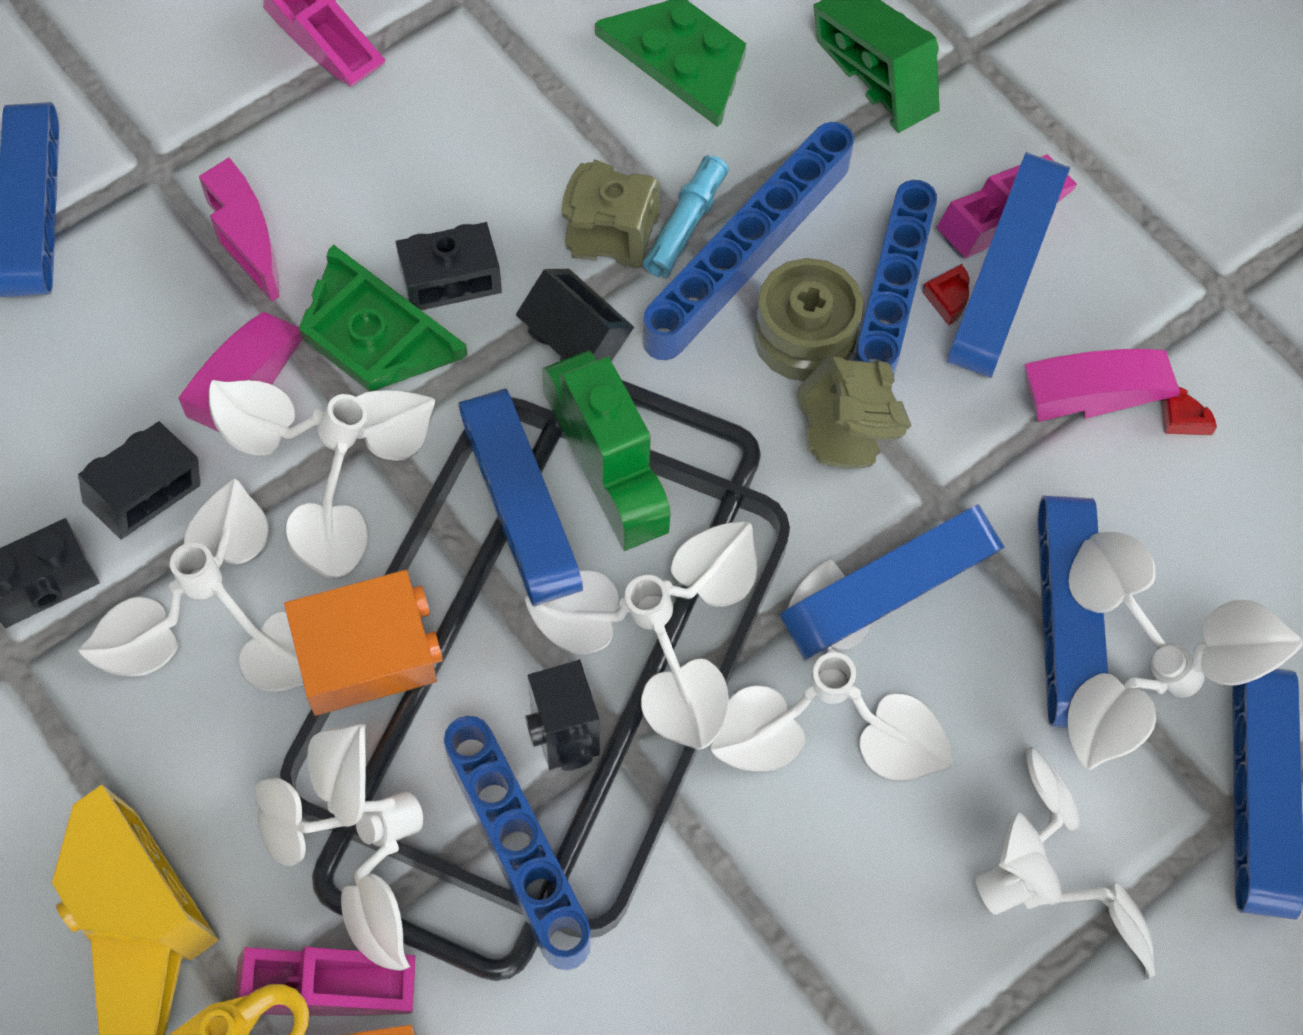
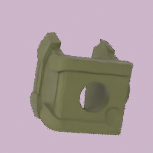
[562,159,660,267]
[797,356,912,468]

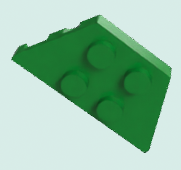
[595,0,747,127]
[299,244,468,392]

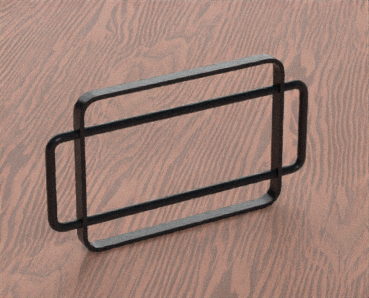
[280,380,790,981]

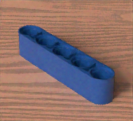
[0,102,59,297]
[947,152,1070,378]
[854,179,937,374]
[458,388,583,607]
[1038,495,1108,728]
[778,504,1005,660]
[1232,668,1303,920]
[444,716,591,970]

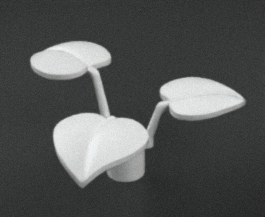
[209,380,435,579]
[78,479,304,692]
[525,521,757,750]
[1068,531,1303,770]
[711,560,952,781]
[254,724,423,971]
[976,747,1155,979]

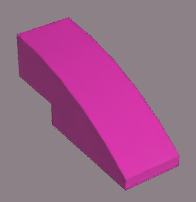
[263,0,385,87]
[936,154,1077,259]
[199,157,279,302]
[178,312,302,432]
[1025,349,1180,422]
[234,947,416,1016]

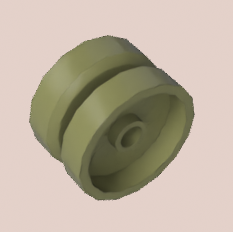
[754,258,864,381]

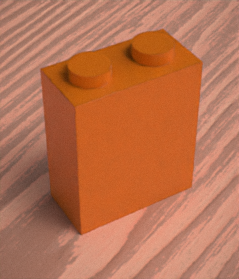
[284,570,443,716]

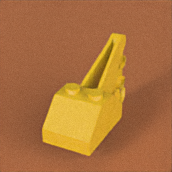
[52,785,309,1035]

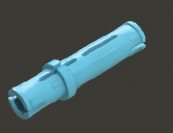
[643,155,729,278]

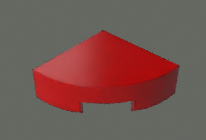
[922,264,970,326]
[1161,386,1217,435]

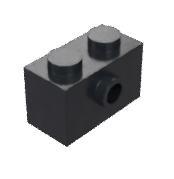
[395,222,502,310]
[516,268,634,361]
[78,421,200,540]
[0,518,100,628]
[525,659,600,771]

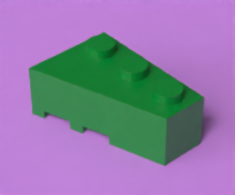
[813,0,940,133]

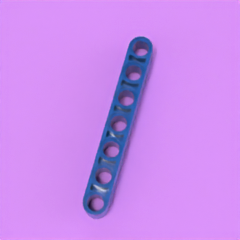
[643,122,854,360]

